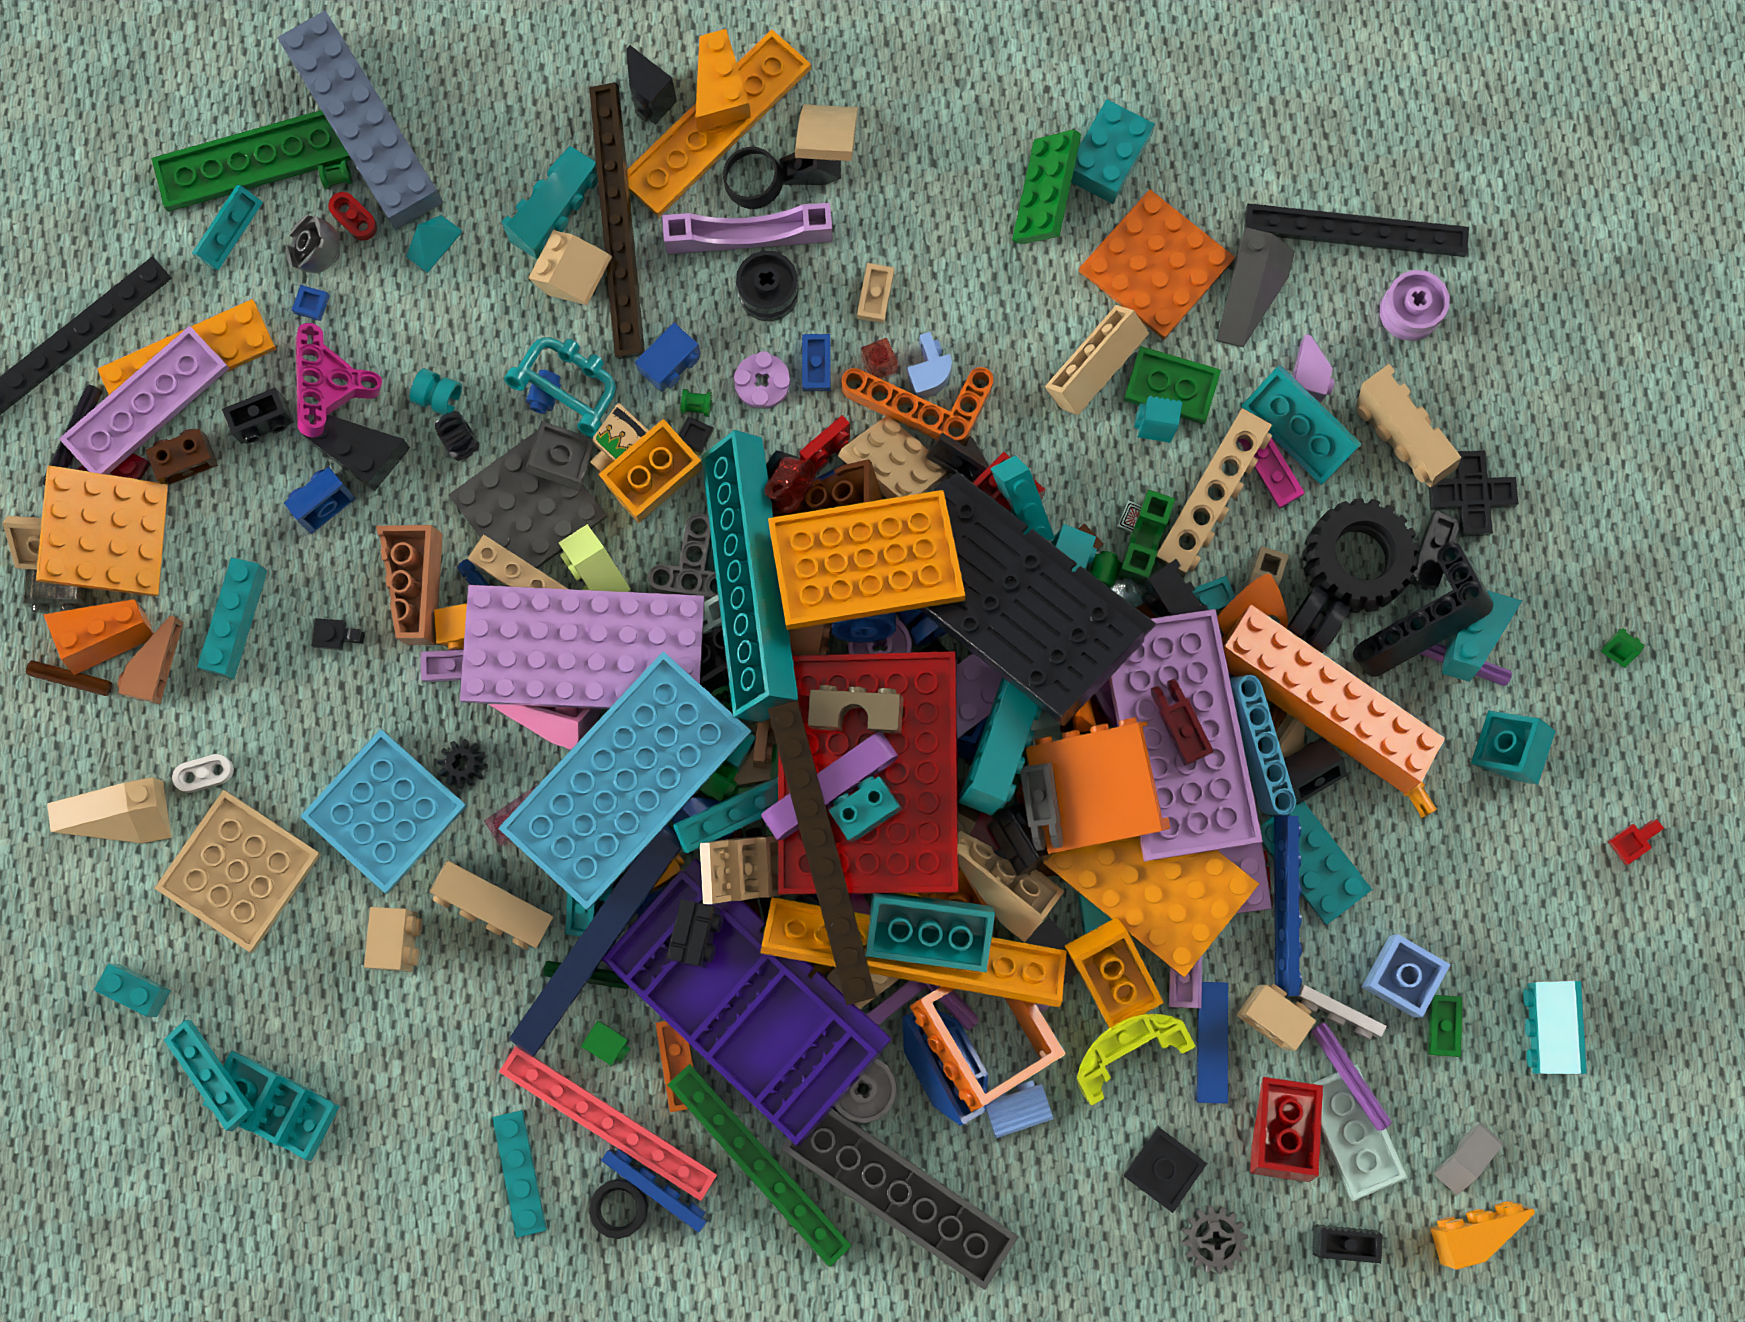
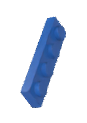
[601,1149,708,1233]

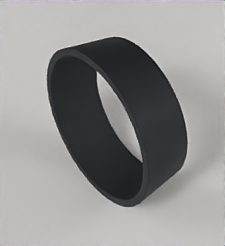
[723,147,784,209]

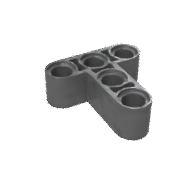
[648,513,718,601]

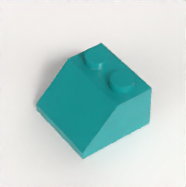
[1471,710,1556,785]

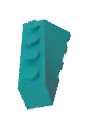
[501,145,598,260]

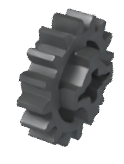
[1181,1205,1249,1274]

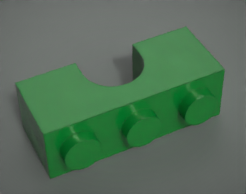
[1118,489,1176,585]

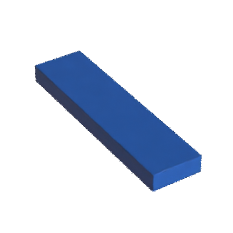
[1197,982,1228,1104]

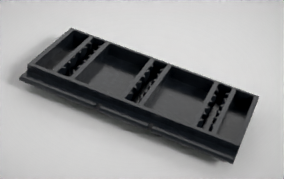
[918,472,1156,726]

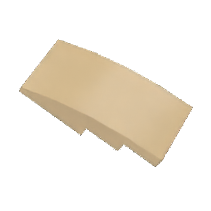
[795,104,858,161]
[700,835,780,904]

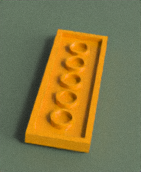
[97,299,276,395]

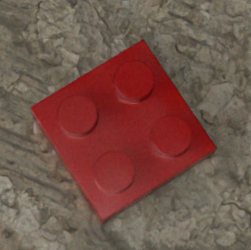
[799,415,850,475]

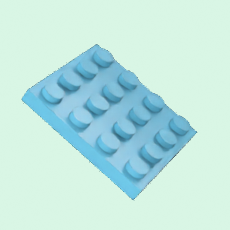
[300,729,468,894]

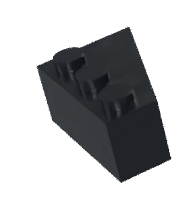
[1141,559,1224,639]

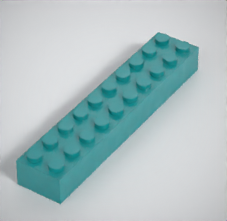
[701,430,798,722]
[958,524,1097,815]

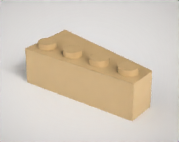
[1356,364,1461,488]

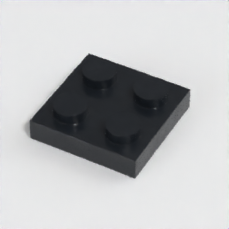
[1122,1126,1208,1213]

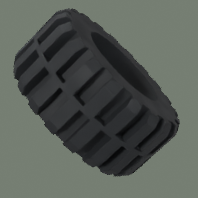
[1302,498,1420,613]

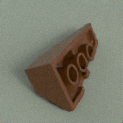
[772,459,883,517]

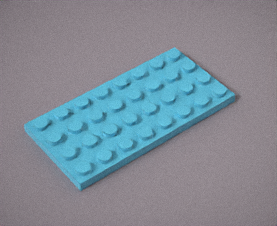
[498,651,751,910]

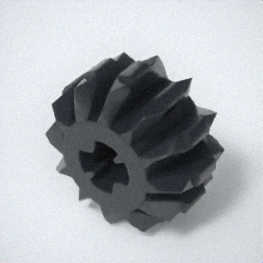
[435,411,479,461]
[437,739,488,789]

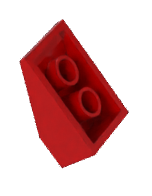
[1250,1077,1323,1182]

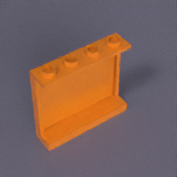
[1025,717,1171,854]

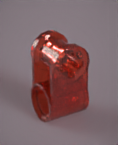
[765,457,816,514]

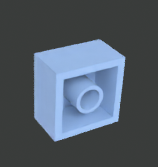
[1362,934,1451,1018]

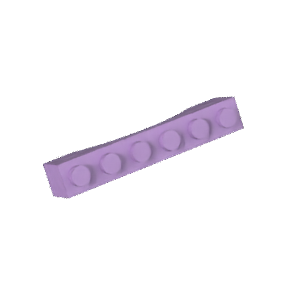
[662,203,833,254]

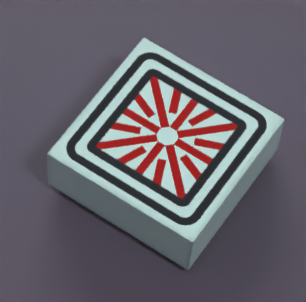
[1117,500,1141,533]

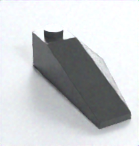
[1216,227,1295,347]

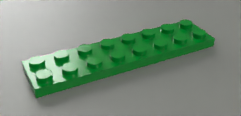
[151,110,352,212]

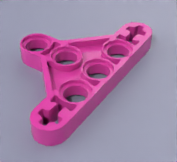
[296,323,382,437]

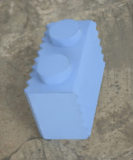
[986,1080,1054,1138]

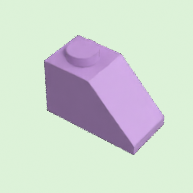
[1293,334,1335,402]

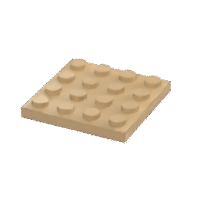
[154,790,321,953]

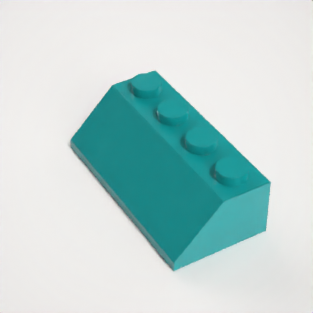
[866,893,995,972]

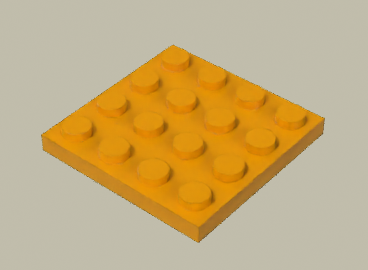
[36,465,168,596]

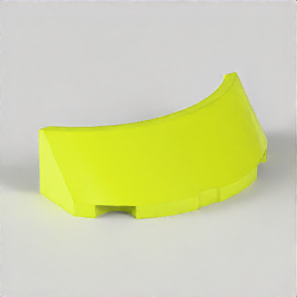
[1076,1014,1196,1106]

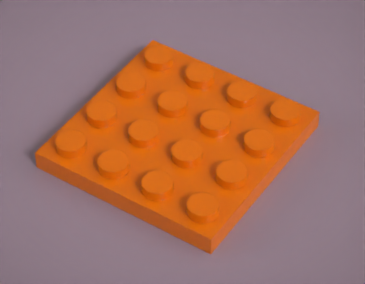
[1078,189,1235,340]

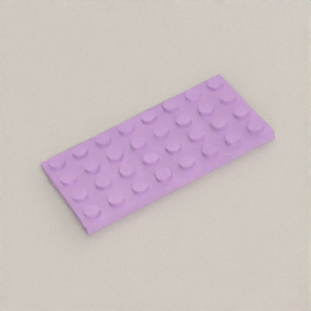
[460,585,704,709]
[1109,609,1263,862]

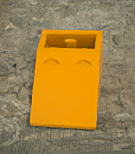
[1430,1201,1535,1270]

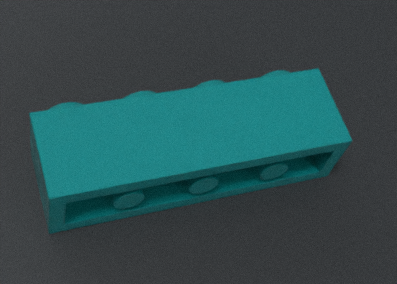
[197,557,268,680]

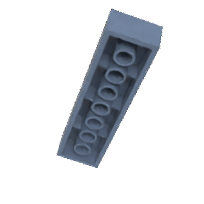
[277,10,443,230]

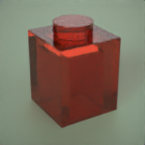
[861,337,898,379]

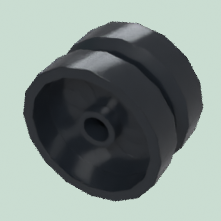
[736,250,799,322]
[1287,585,1350,653]

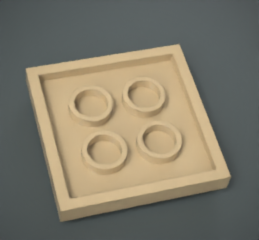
[838,415,949,499]

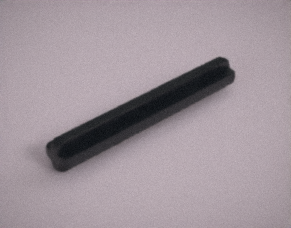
[42,384,102,486]

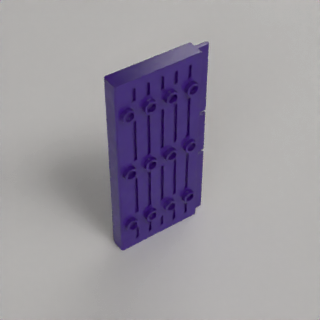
[602,858,892,1146]

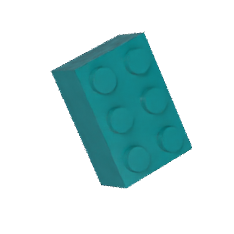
[1071,99,1155,204]

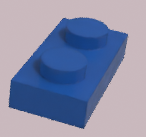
[802,334,831,391]

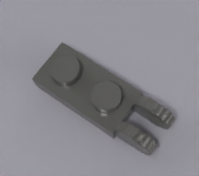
[1020,763,1063,850]

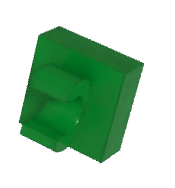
[1601,628,1645,668]

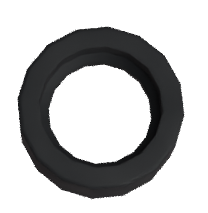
[589,1179,648,1239]

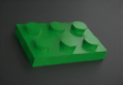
[1123,346,1221,424]

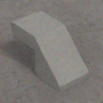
[1434,1122,1504,1195]

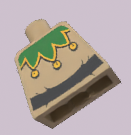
[590,403,649,473]

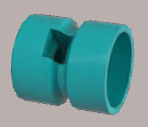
[409,368,462,415]

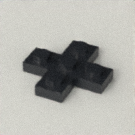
[1428,450,1519,537]

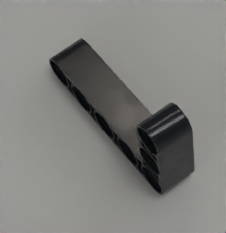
[1353,542,1493,677]

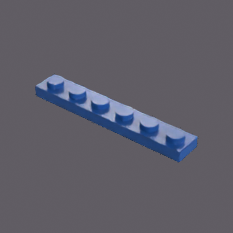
[1274,815,1302,996]

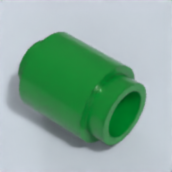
[1089,551,1122,590]

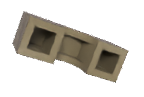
[808,685,904,734]

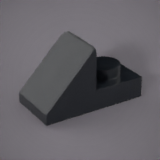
[926,433,989,483]

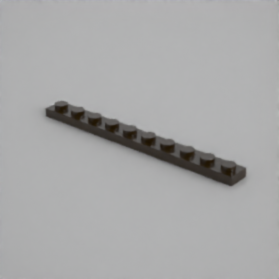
[589,82,645,359]
[768,701,877,1005]

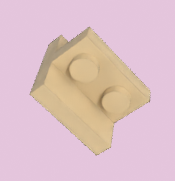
[2,516,42,570]

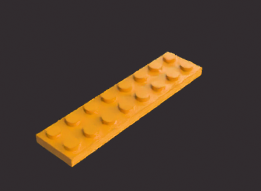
[627,29,812,218]

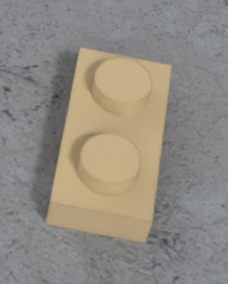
[857,263,894,323]

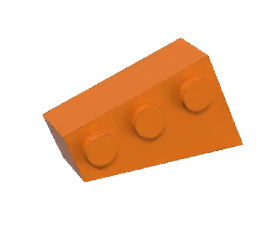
[43,599,154,675]

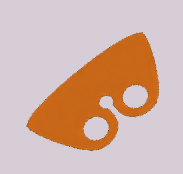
[1217,574,1288,643]

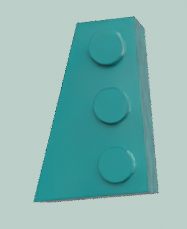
[1441,590,1523,682]

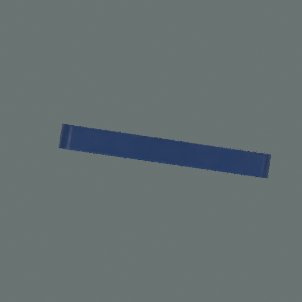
[509,825,682,1057]

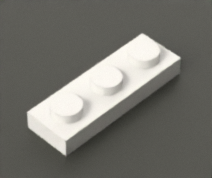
[1295,985,1387,1040]

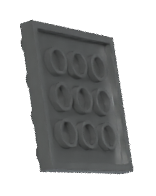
[449,430,608,569]

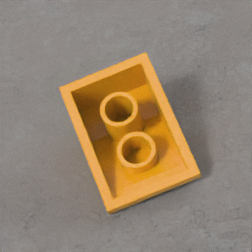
[1065,917,1164,1028]

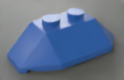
[902,1010,988,1126]

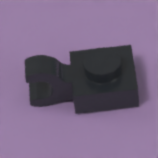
[311,618,365,650]

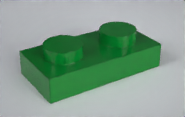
[1428,995,1462,1057]

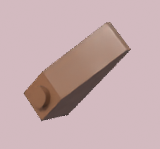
[118,616,184,705]

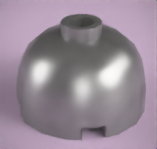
[286,215,340,273]

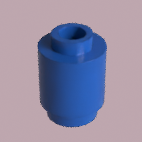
[526,370,561,414]

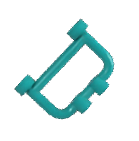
[504,337,616,438]

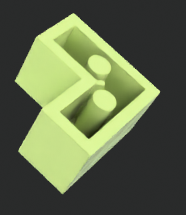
[559,524,631,592]

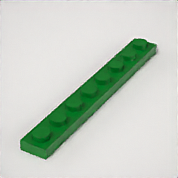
[667,1064,852,1267]

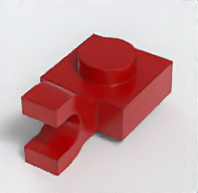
[1607,819,1664,865]

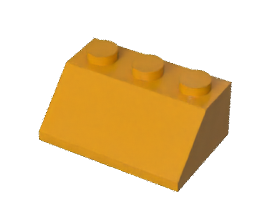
[598,419,703,523]

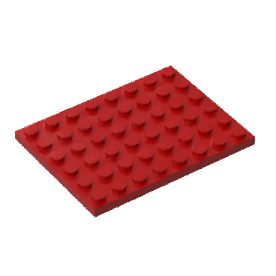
[778,651,959,895]

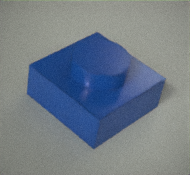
[292,285,330,321]

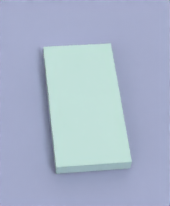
[1311,1064,1408,1201]

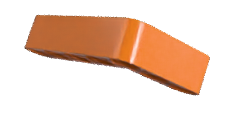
[842,367,994,444]

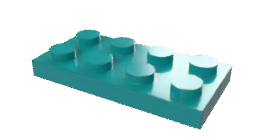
[1241,365,1362,485]
[1260,801,1373,925]

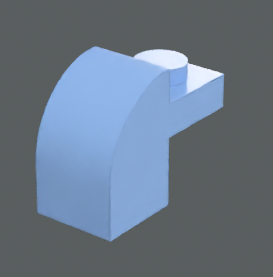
[907,332,952,399]

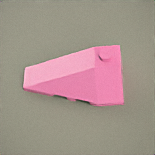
[488,704,602,749]

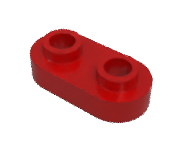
[328,192,377,241]

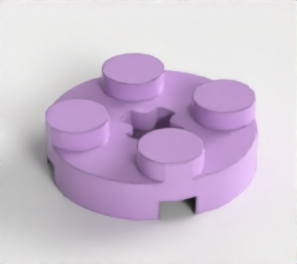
[734,351,790,409]

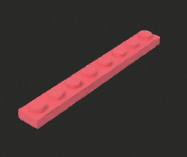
[499,1046,718,1201]

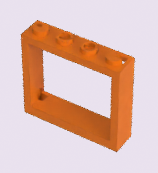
[910,986,1066,1112]

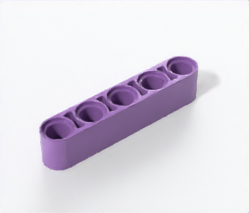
[761,731,899,841]

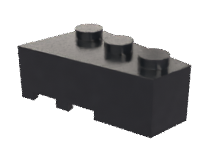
[301,415,410,491]

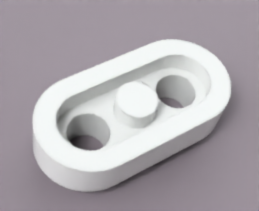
[172,754,234,793]

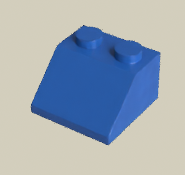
[284,467,356,534]

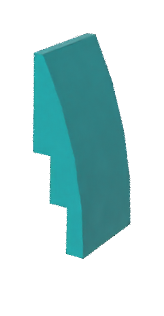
[202,1050,340,1161]

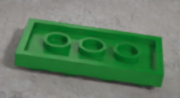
[1012,129,1081,244]

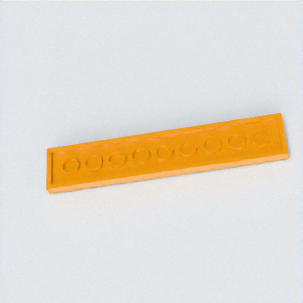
[761,897,1067,1008]

